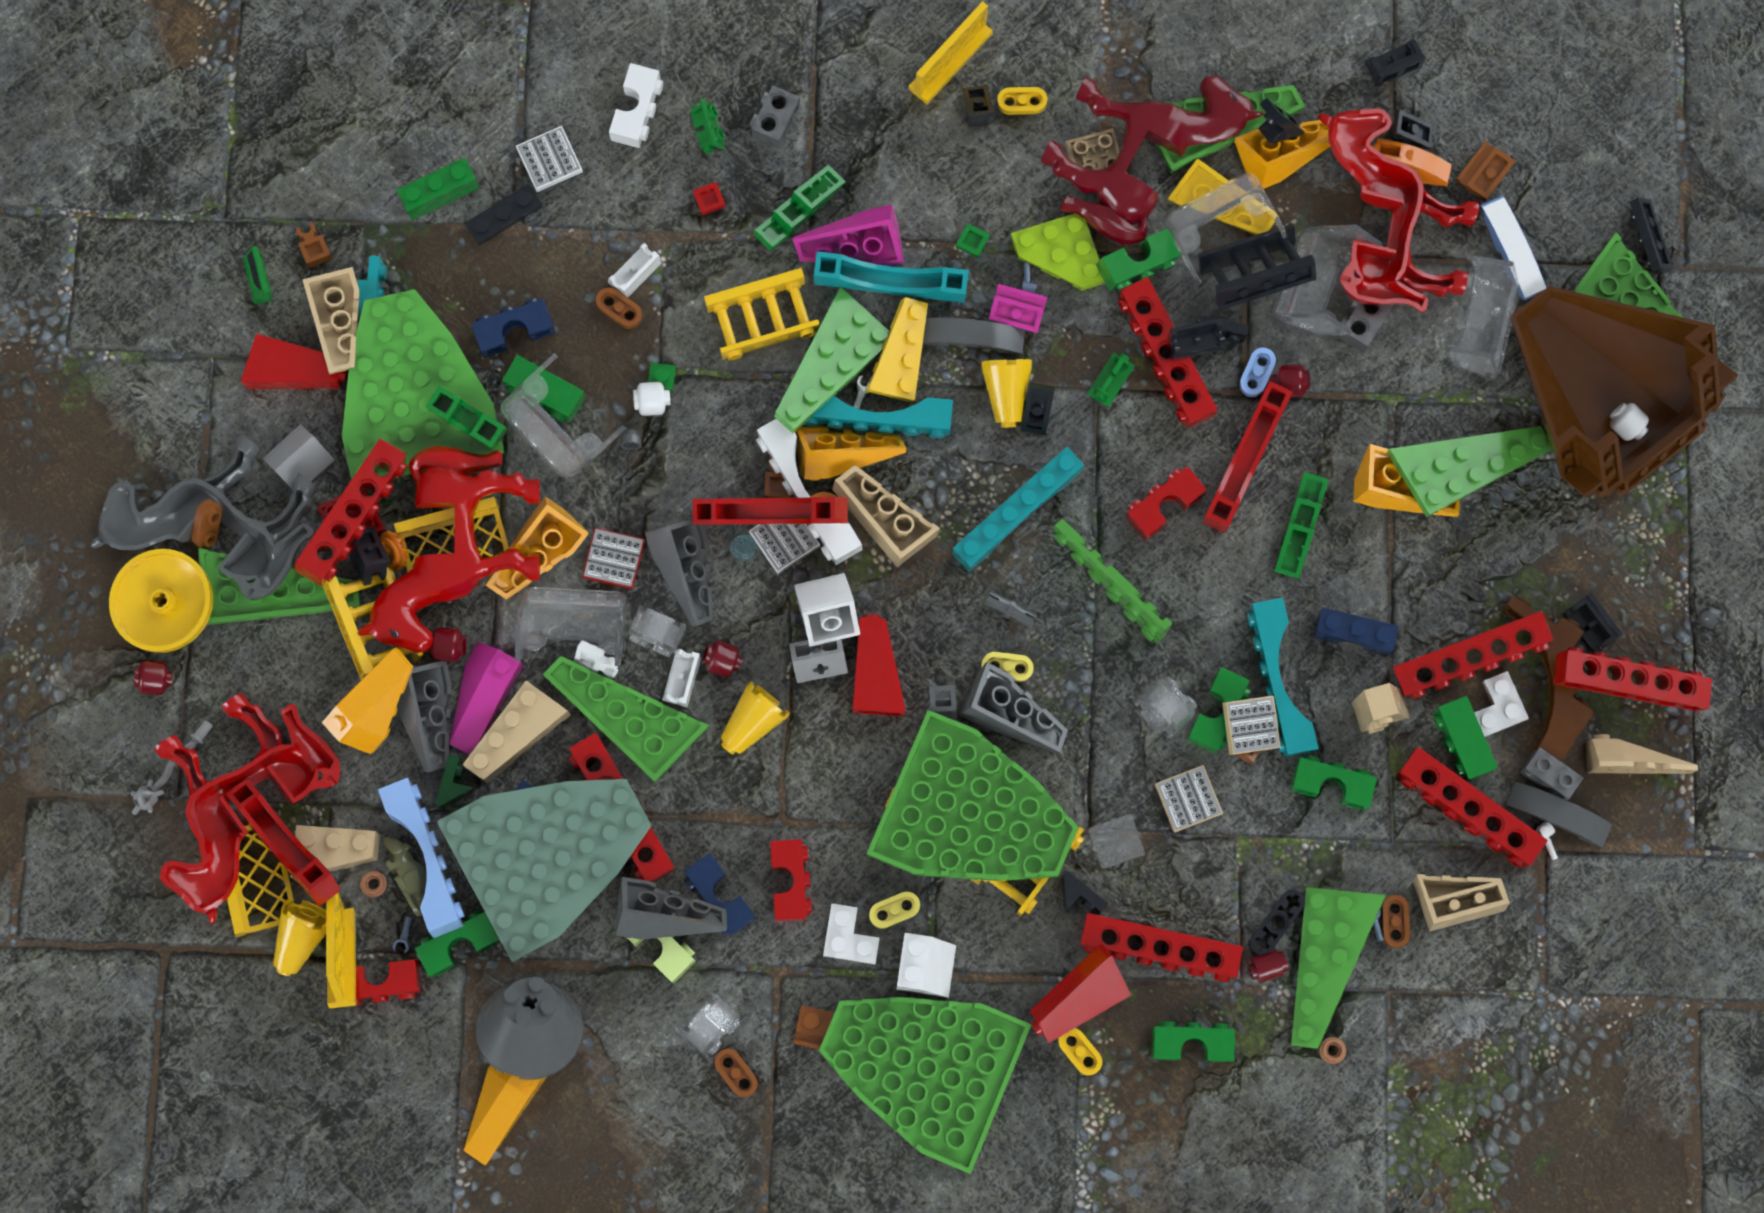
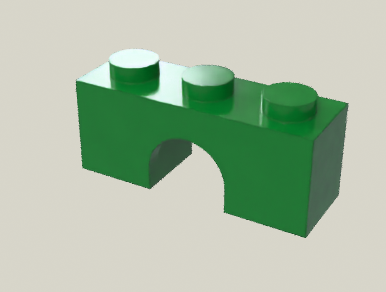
[1096,228,1181,292]
[425,385,508,450]
[1186,667,1251,754]
[1290,755,1377,811]
[415,910,501,979]
[1152,1022,1235,1062]

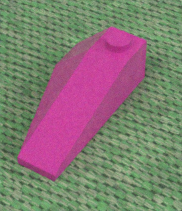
[793,205,904,266]
[449,642,524,755]

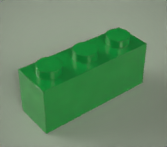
[396,157,479,221]
[502,355,586,423]
[1433,696,1498,782]

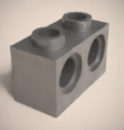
[750,85,801,149]
[1338,300,1394,353]
[1519,748,1583,800]

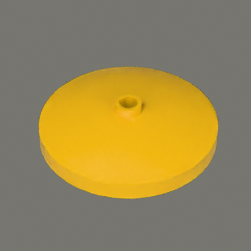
[109,549,213,653]

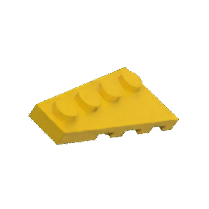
[1167,158,1279,235]
[865,297,928,403]

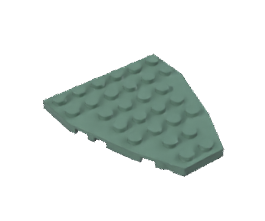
[437,779,652,962]

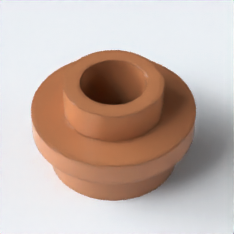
[360,871,387,897]
[1319,1037,1346,1064]

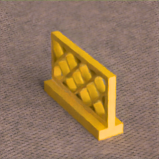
[908,1,993,105]
[394,497,509,572]
[227,825,295,937]
[326,893,356,1009]

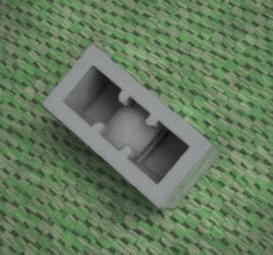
[789,639,848,683]

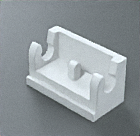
[608,243,661,298]
[662,649,701,708]

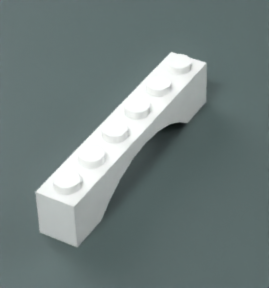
[756,419,862,565]

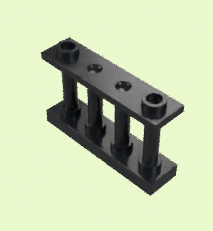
[1198,223,1317,310]

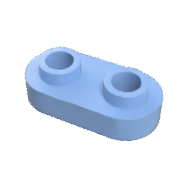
[1239,348,1276,397]

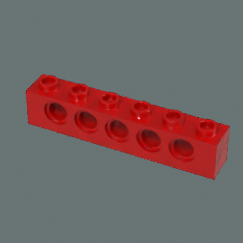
[1117,277,1218,429]
[295,438,408,587]
[1393,611,1554,700]
[1554,647,1712,712]
[568,733,676,883]
[1396,747,1548,868]
[1079,913,1243,983]

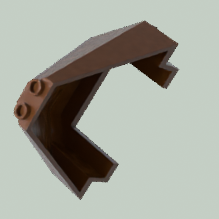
[1511,286,1738,497]

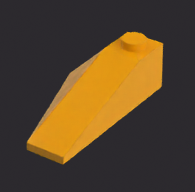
[1235,120,1330,190]
[795,426,906,481]
[1353,444,1460,517]
[485,496,589,600]
[322,647,414,754]
[464,1065,547,1166]

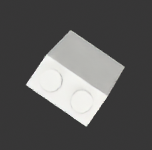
[794,573,860,647]
[896,933,956,998]

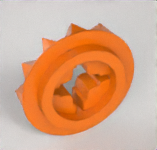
[379,530,408,572]

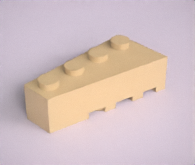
[832,465,940,567]
[463,681,571,784]

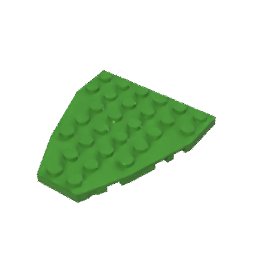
[342,289,505,480]
[867,710,1079,881]
[818,997,1031,1174]

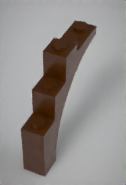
[1502,596,1594,762]

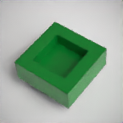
[956,223,990,259]
[648,362,677,393]

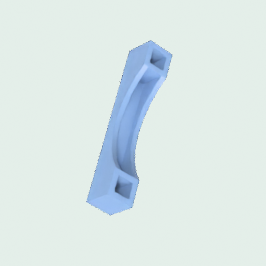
[378,778,465,938]

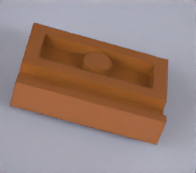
[1455,141,1516,202]
[793,1006,834,1049]

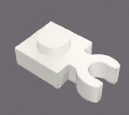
[574,640,621,679]

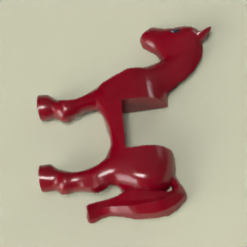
[1041,75,1264,245]

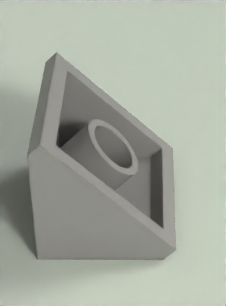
[262,424,335,490]

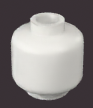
[633,382,670,416]
[1610,403,1649,441]

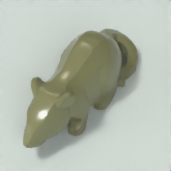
[384,837,427,916]

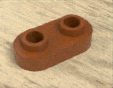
[596,287,642,329]
[191,499,222,549]
[1381,895,1410,948]
[715,1049,758,1097]

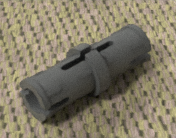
[984,590,1037,628]

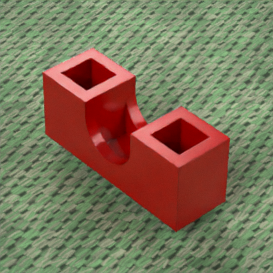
[1125,466,1207,542]
[770,839,812,923]
[356,959,422,1006]

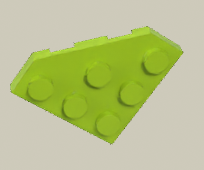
[1010,213,1105,290]

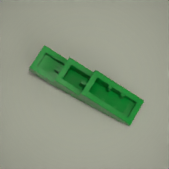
[753,165,846,252]
[1274,471,1329,579]

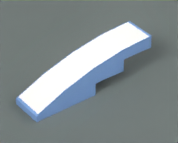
[1479,195,1547,300]

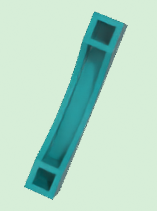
[814,252,969,303]
[803,396,953,438]
[952,447,1084,573]
[1247,597,1319,758]

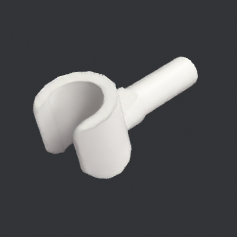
[854,376,871,409]
[1536,822,1558,860]

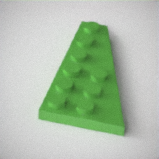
[1155,85,1305,173]
[1573,232,1683,317]
[774,287,890,434]
[1053,519,1172,644]
[198,548,361,625]

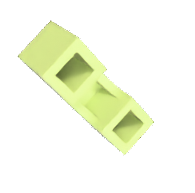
[628,936,696,984]

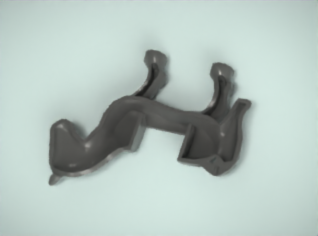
[91,434,318,600]

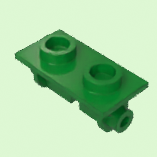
[690,98,726,154]
[1087,353,1135,408]

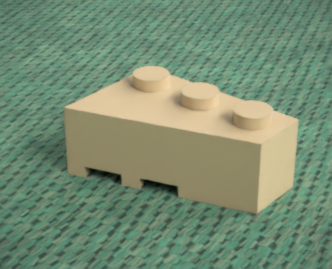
[1351,683,1410,734]
[291,825,380,880]
[1413,874,1510,932]

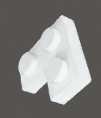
[1475,671,1529,737]
[823,904,879,965]

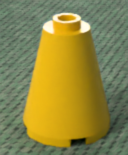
[981,359,1032,428]
[720,681,790,755]
[273,899,326,976]

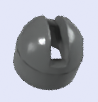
[621,429,641,450]
[1699,607,1720,629]

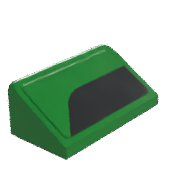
[243,246,273,304]

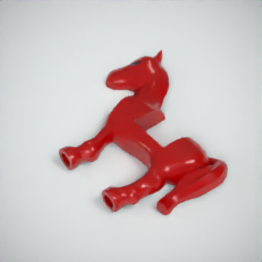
[1318,108,1479,313]
[357,446,540,653]
[154,693,340,925]

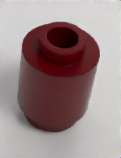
[1248,950,1289,983]

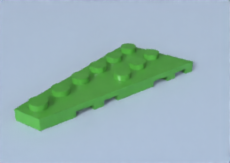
[1387,426,1552,517]
[543,656,710,782]
[1291,887,1386,1049]

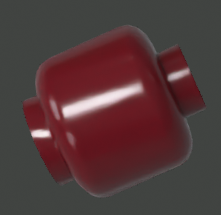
[1272,364,1310,398]
[428,627,467,662]
[702,640,742,678]
[134,661,172,695]

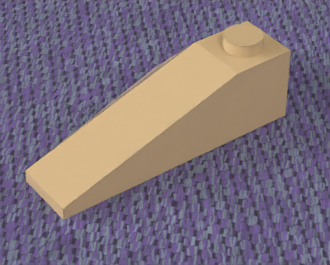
[303,267,359,374]
[1586,734,1698,774]

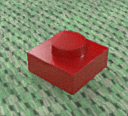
[693,182,726,216]

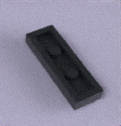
[464,184,543,246]
[1630,198,1673,273]

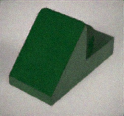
[435,754,475,810]

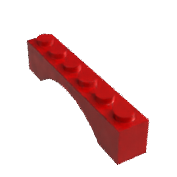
[1202,381,1293,533]
[692,497,848,525]
[226,778,341,907]

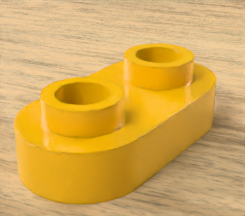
[997,87,1047,115]
[1058,1028,1102,1076]

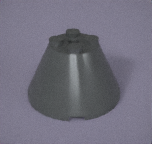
[476,976,583,1080]

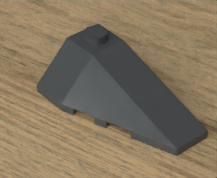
[645,518,713,627]
[396,661,452,773]
[958,662,1068,754]
[616,877,727,939]

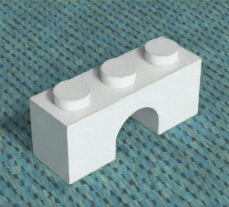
[609,63,663,148]

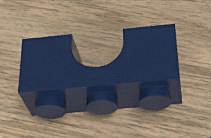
[471,298,556,358]
[1312,607,1399,656]
[684,853,757,937]

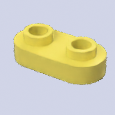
[981,652,1034,682]
[869,892,920,929]

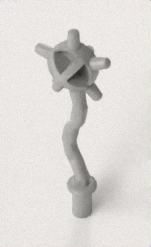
[131,720,213,815]

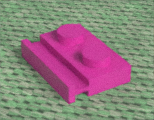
[988,284,1047,333]

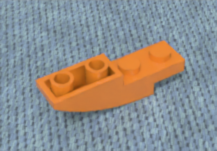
[1370,138,1452,186]

